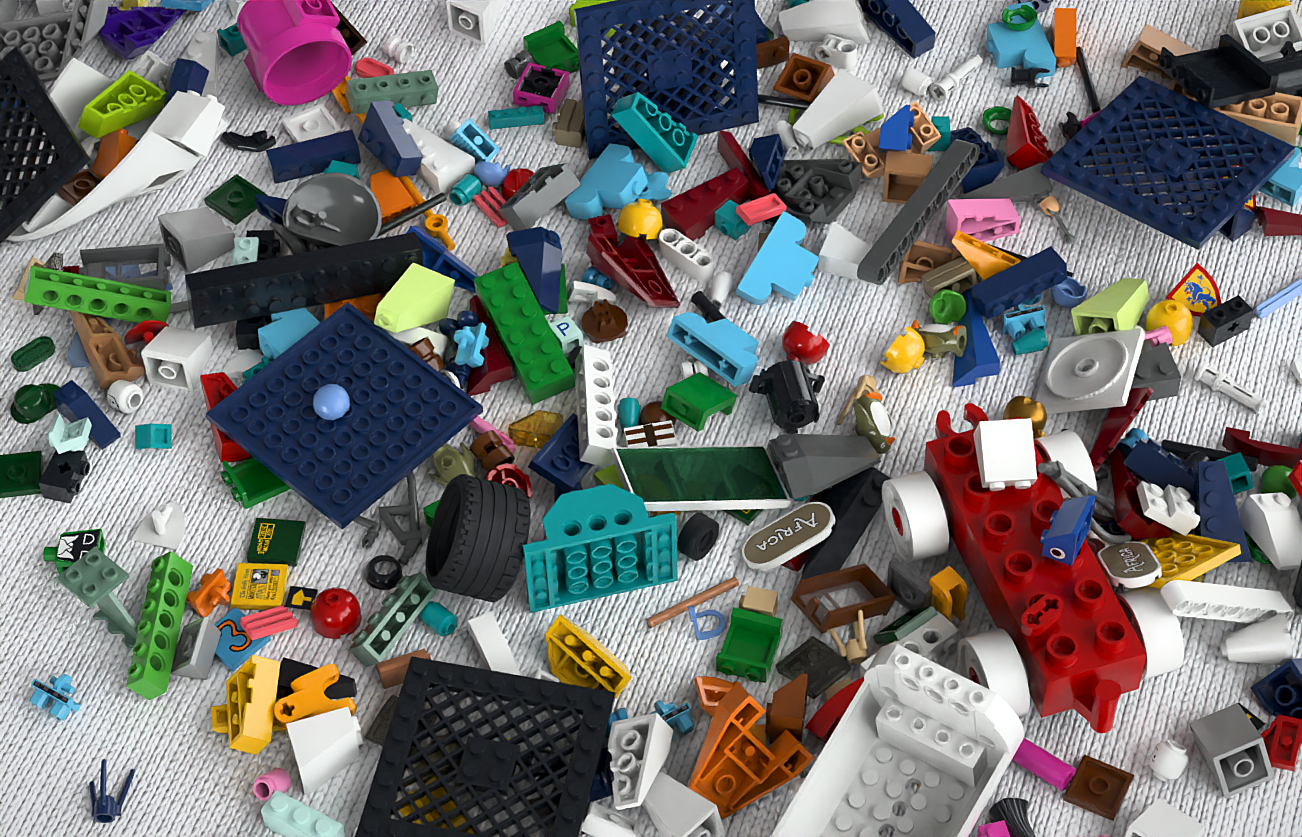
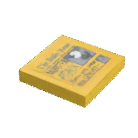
[231,563,289,610]

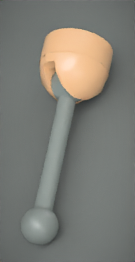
[1040,196,1075,244]

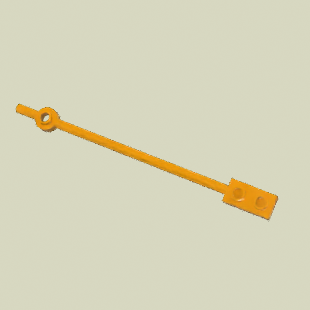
[331,75,456,251]

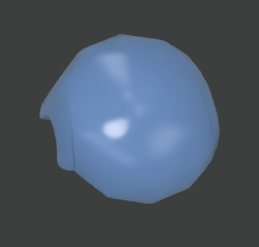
[474,161,510,187]
[1051,276,1088,308]
[313,384,350,420]

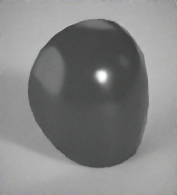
[282,173,382,248]

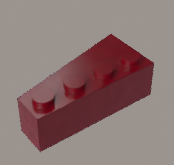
[661,167,749,241]

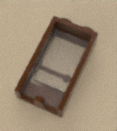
[791,563,896,634]

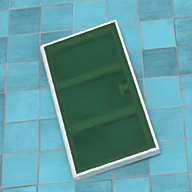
[611,445,791,511]

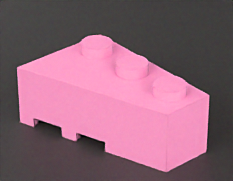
[945,198,1021,250]

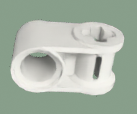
[814,34,857,69]

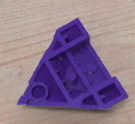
[98,6,187,59]

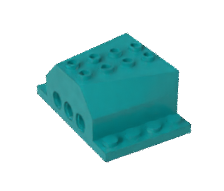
[523,484,678,613]

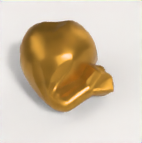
[1003,396,1047,439]

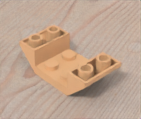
[842,101,941,178]

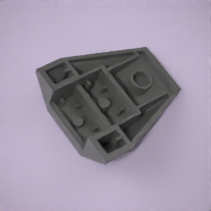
[767,434,881,499]

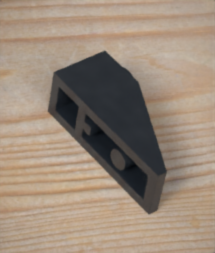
[276,657,357,700]

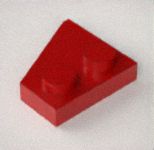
[1261,715,1302,771]

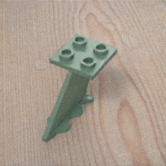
[56,547,138,648]

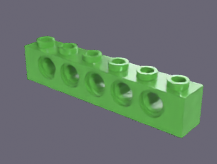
[24,266,171,323]
[126,551,193,700]

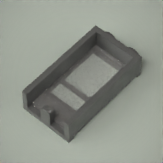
[79,243,171,291]

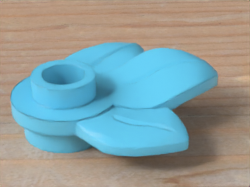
[635,170,673,202]

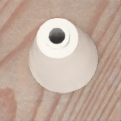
[1220,613,1294,665]

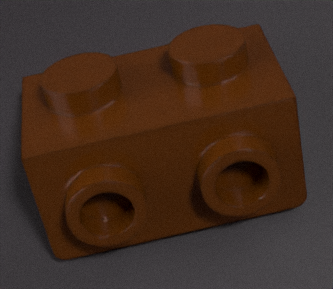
[756,36,790,69]

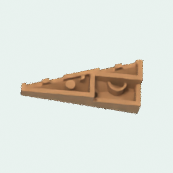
[898,240,980,284]
[69,310,146,390]

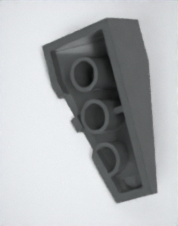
[957,162,1053,202]

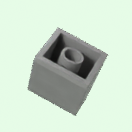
[157,207,235,274]
[1189,703,1275,799]

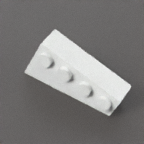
[402,118,475,194]

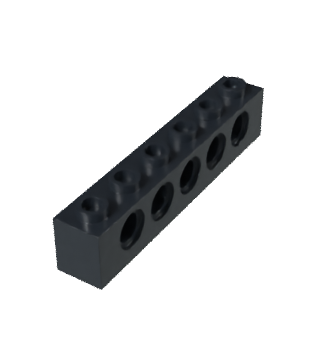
[235,230,280,350]

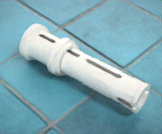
[930,54,982,101]
[1194,361,1267,413]

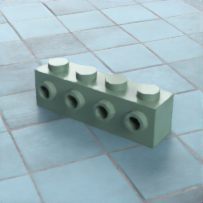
[345,70,439,114]
[348,572,438,667]

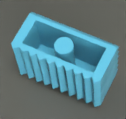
[449,118,501,165]

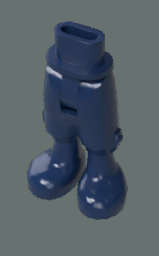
[439,311,479,389]

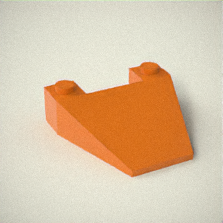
[688,682,815,819]

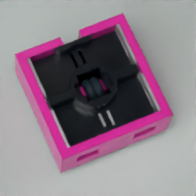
[513,63,570,114]

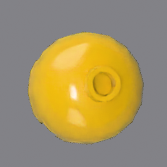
[616,199,662,239]
[1145,300,1193,347]
[880,326,925,374]

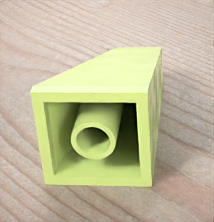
[374,263,455,333]
[1071,278,1149,336]

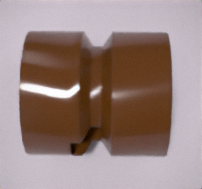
[407,337,445,371]
[469,430,515,473]

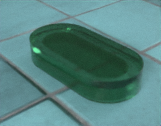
[11,336,55,372]

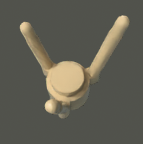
[837,375,880,425]
[828,610,868,665]

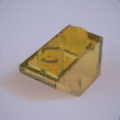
[508,410,563,449]

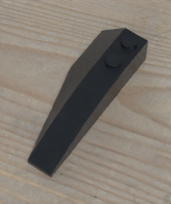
[800,467,891,601]

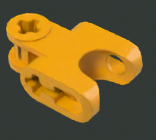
[274,664,357,730]

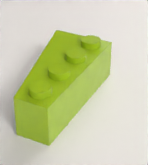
[78,70,167,139]

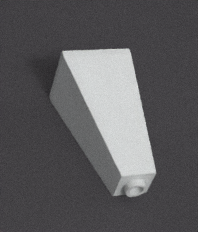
[446,0,505,46]
[777,0,871,44]
[792,68,884,148]
[641,770,726,837]

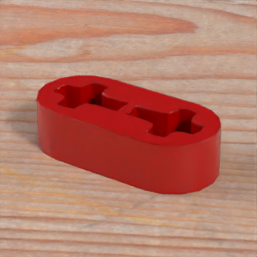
[1020,594,1064,637]

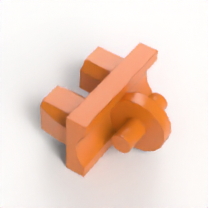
[186,568,232,618]

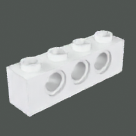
[859,611,959,679]

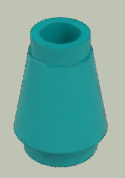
[1011,329,1048,356]
[617,397,641,434]

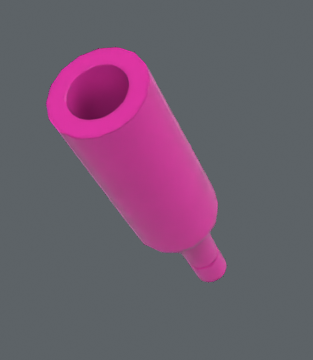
[1011,738,1076,791]

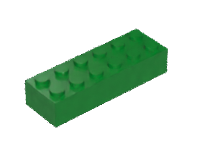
[474,262,575,405]

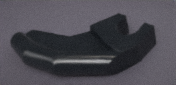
[222,130,276,152]

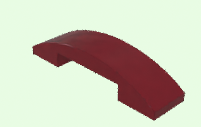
[1222,427,1302,469]

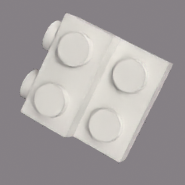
[1136,481,1200,536]

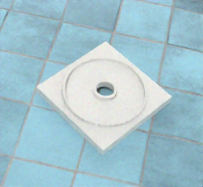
[1035,328,1145,414]

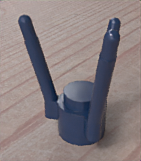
[89,759,135,823]

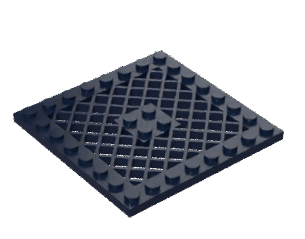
[574,0,759,160]
[1041,76,1295,250]

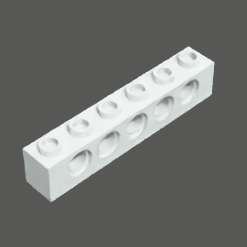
[575,345,619,467]

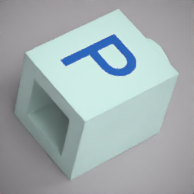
[549,315,583,357]

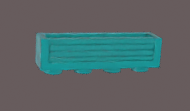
[488,105,545,130]

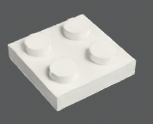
[282,103,342,143]

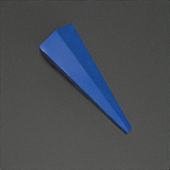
[406,226,479,293]
[952,290,1000,388]

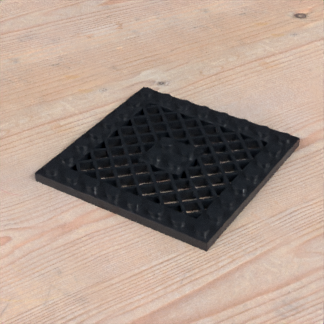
[0,47,91,244]
[355,656,616,837]

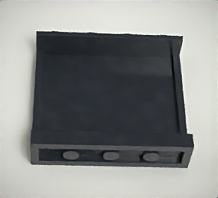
[1158,34,1279,109]

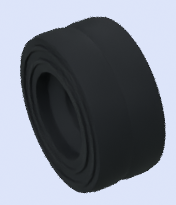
[677,513,719,561]

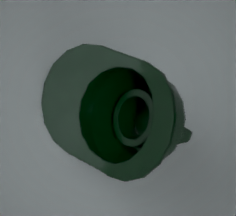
[10,383,60,424]

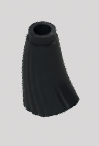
[989,798,1036,837]

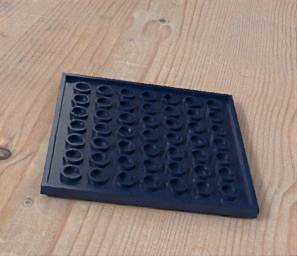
[206,302,483,529]

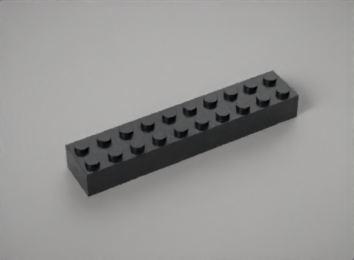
[185,232,423,328]

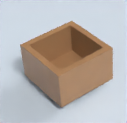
[883,151,933,204]

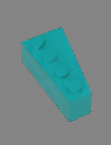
[611,92,698,174]

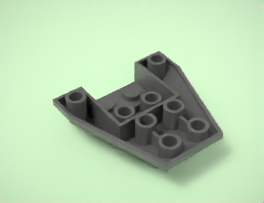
[761,159,862,224]

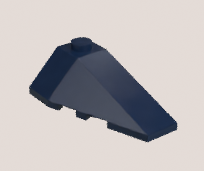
[164,58,209,108]
[506,226,562,315]

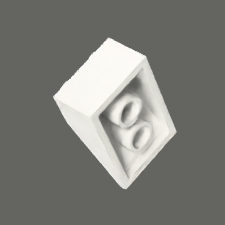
[1238,492,1302,570]

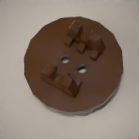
[581,299,628,344]

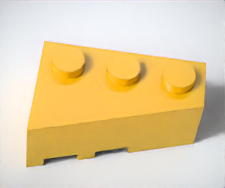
[226,655,280,755]

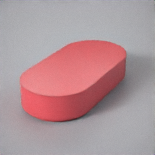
[355,58,394,78]

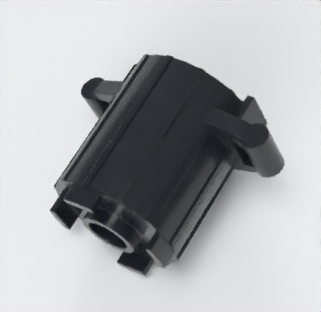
[1263,41,1302,97]
[749,360,825,434]

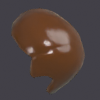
[638,400,677,427]

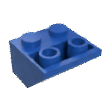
[879,105,914,153]

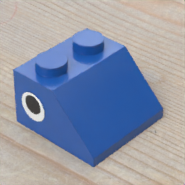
[1040,495,1096,566]

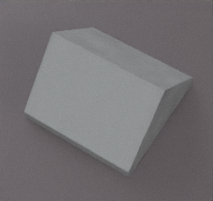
[170,616,221,680]

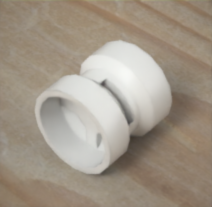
[383,35,414,63]
[680,359,708,380]

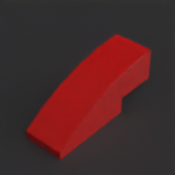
[805,677,864,744]

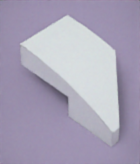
[567,281,617,307]
[221,348,264,382]

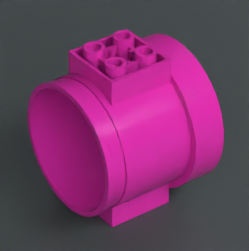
[237,0,352,105]

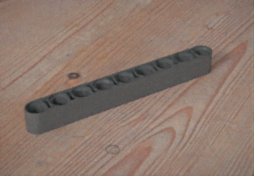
[857,139,980,285]

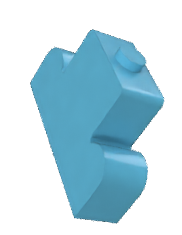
[986,2,1056,79]
[1215,133,1302,207]
[565,143,648,220]
[735,211,819,305]
[258,308,320,361]
[667,312,759,387]

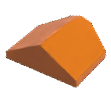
[694,676,742,717]

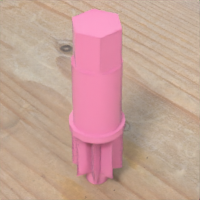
[469,416,516,454]

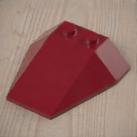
[586,234,681,308]

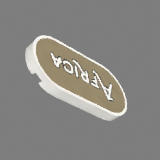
[742,502,836,571]
[1098,542,1162,588]

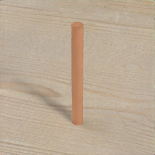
[646,576,739,628]

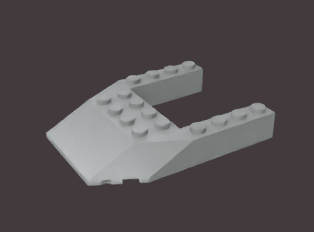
[0,0,110,88]

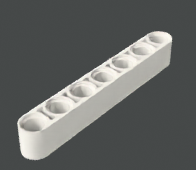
[1160,580,1294,624]

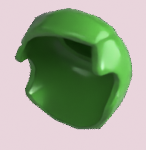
[928,289,966,325]
[1260,465,1297,500]

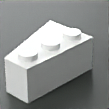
[182,31,220,101]

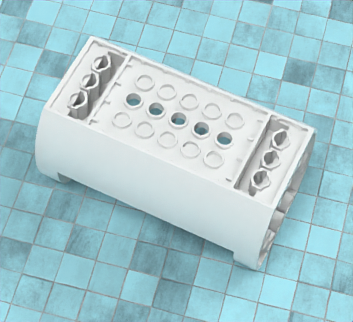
[771,644,1024,837]

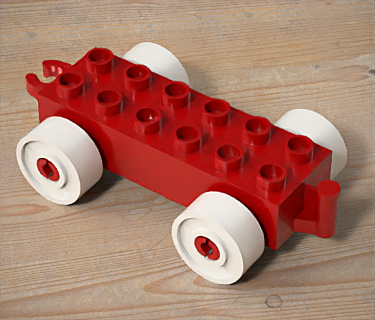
[882,403,1184,733]

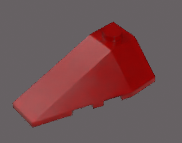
[1005,95,1054,171]
[200,372,251,464]

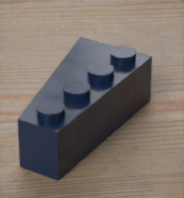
[859,0,936,59]
[1193,461,1253,563]

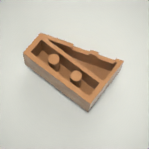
[1121,23,1198,80]

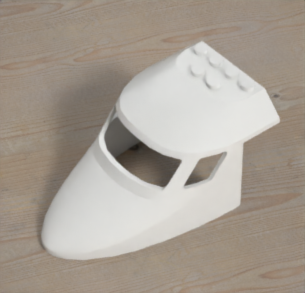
[0,50,228,242]

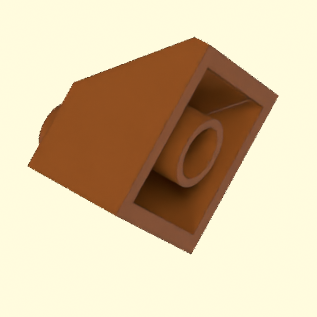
[773,53,835,103]
[765,674,808,744]

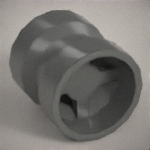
[504,50,534,79]

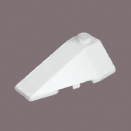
[608,713,673,810]

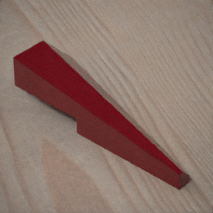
[1256,206,1302,236]
[468,295,513,397]
[1089,387,1154,474]
[1109,448,1173,539]

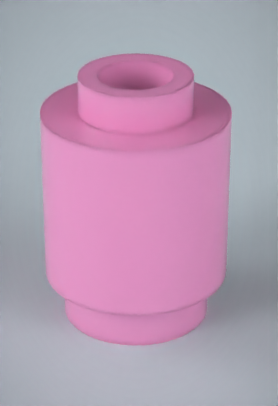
[253,768,291,801]

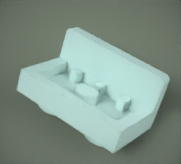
[231,237,259,266]
[47,413,92,454]

